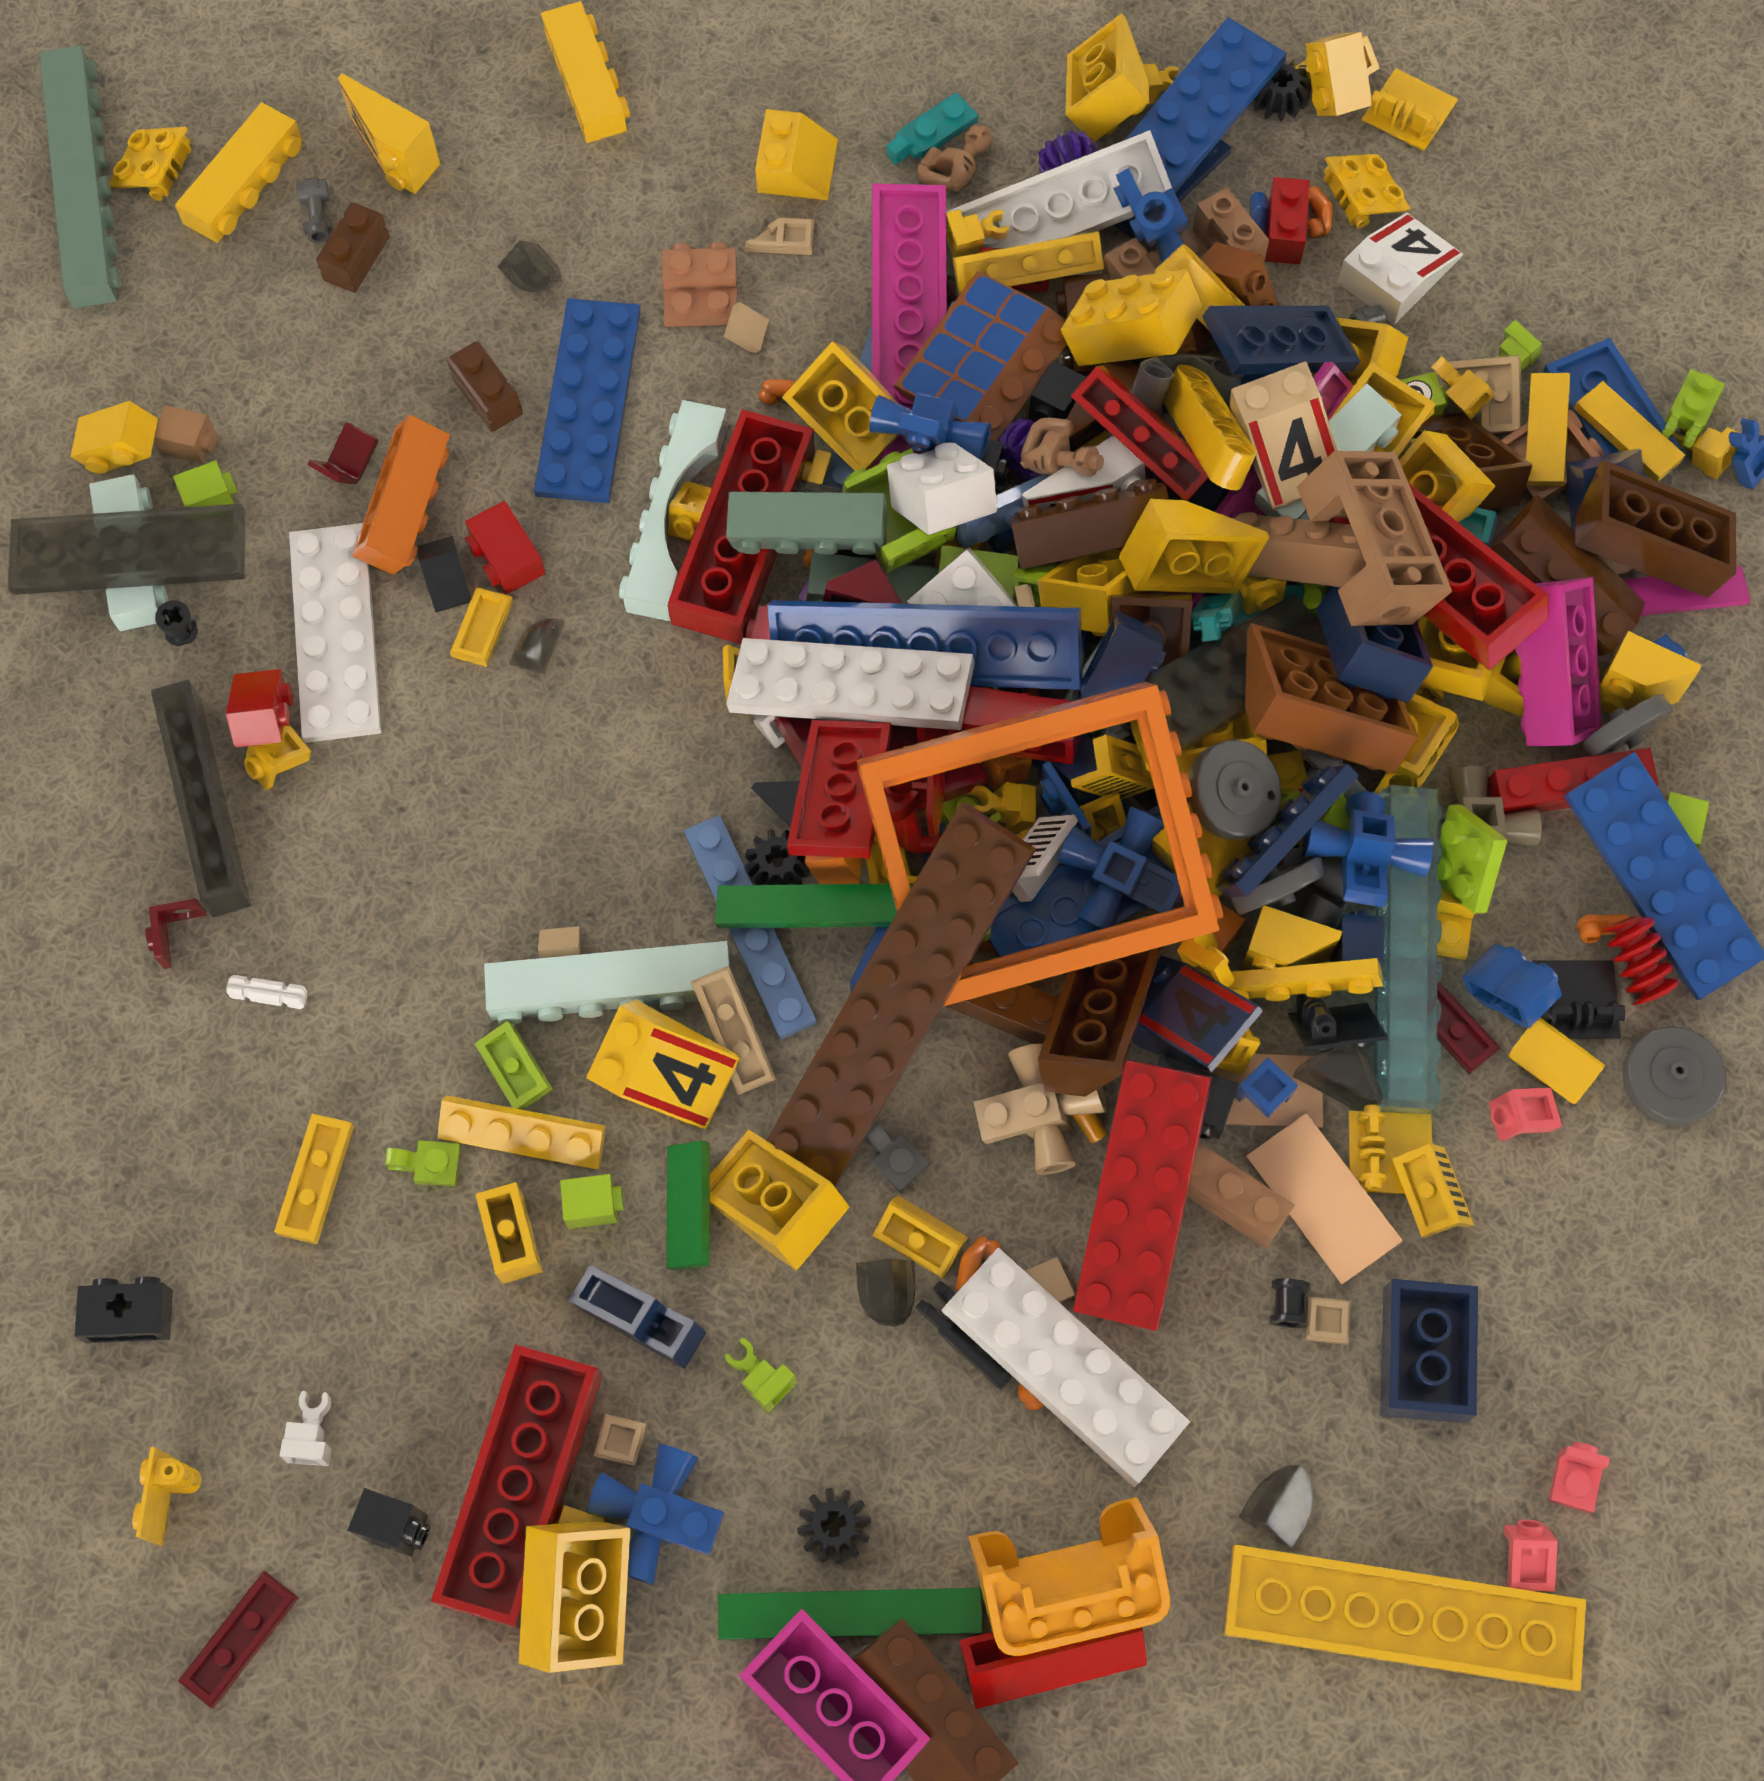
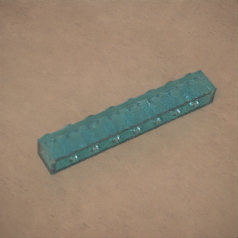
[1374,785,1442,1114]

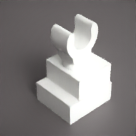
[280,1391,332,1466]

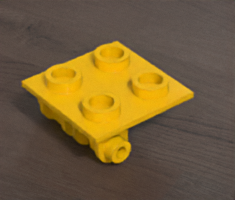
[1362,68,1458,151]
[109,127,192,201]
[1324,154,1411,229]
[1348,1105,1432,1194]
[132,1447,202,1546]

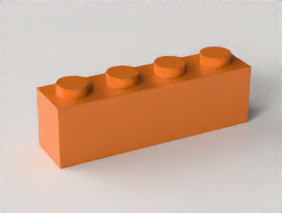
[352,414,450,575]

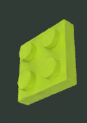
[1429,805,1508,914]

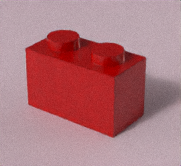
[1265,177,1310,265]
[464,500,546,595]
[226,669,293,748]

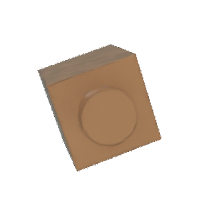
[154,405,217,463]

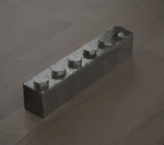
[151,679,251,917]

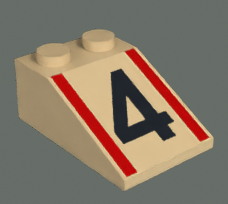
[1229,361,1338,511]

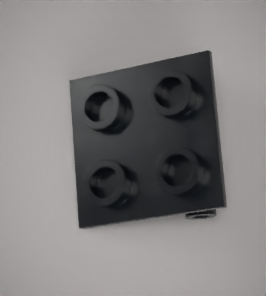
[1532,960,1625,1039]
[1288,994,1388,1052]

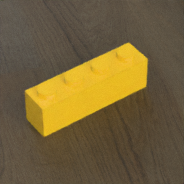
[541,1,630,143]
[175,102,303,243]

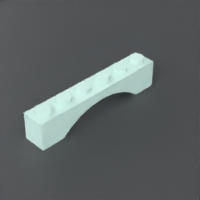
[619,400,728,621]

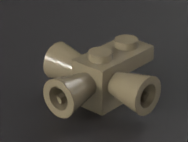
[1411,766,1542,888]

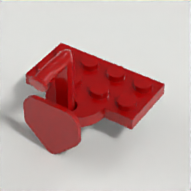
[787,720,945,858]

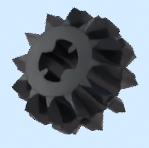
[1254,60,1311,121]
[744,829,811,885]
[797,1488,871,1565]

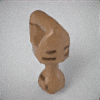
[916,125,993,192]
[1020,418,1104,477]

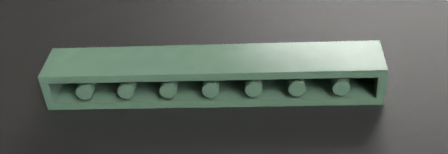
[39,45,122,309]

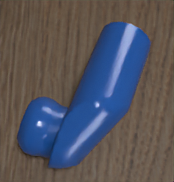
[1250,192,1269,235]

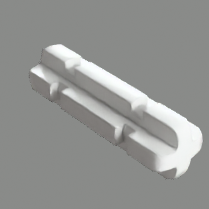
[227,975,308,1009]

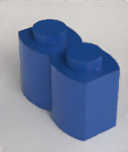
[1462,944,1562,1028]

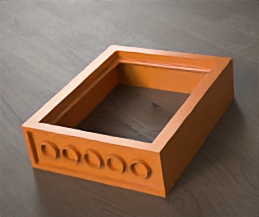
[856,682,1223,1006]

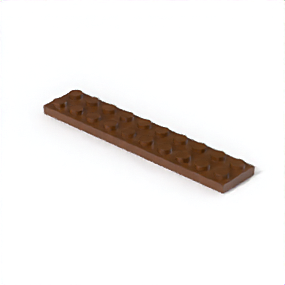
[766,802,1036,1188]

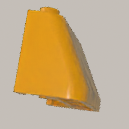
[968,1497,1170,1656]

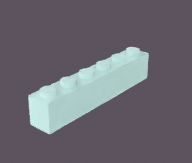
[484,941,731,1025]

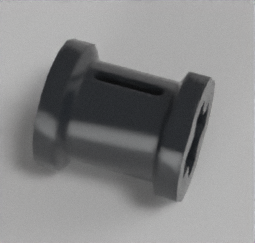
[155,600,198,646]
[1269,1278,1310,1328]

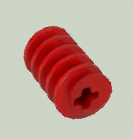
[1601,915,1679,1005]

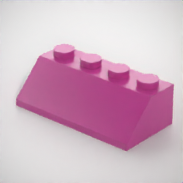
[1516,577,1602,746]
[738,1609,931,1781]

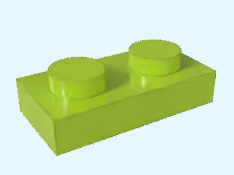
[474,1021,553,1110]

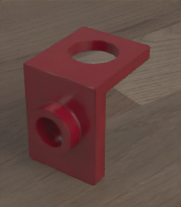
[307,422,379,484]
[145,898,206,969]

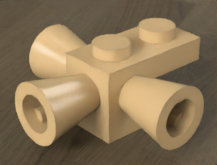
[973,1043,1107,1175]

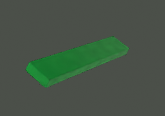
[715,883,914,928]
[718,1587,982,1640]

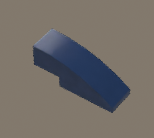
[568,1265,707,1369]

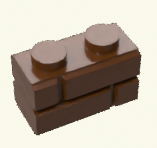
[316,202,390,293]
[447,341,523,432]

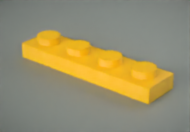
[952,231,1104,295]
[1229,958,1383,1001]
[437,1095,606,1170]

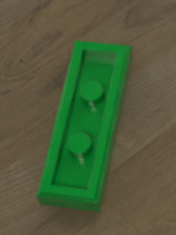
[666,1140,710,1270]

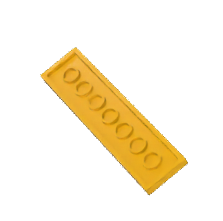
[1223,1545,1586,1692]

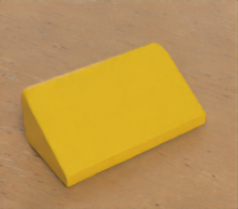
[1508,1018,1606,1104]
[872,1195,969,1279]

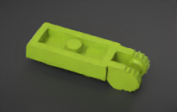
[1662,369,1725,449]

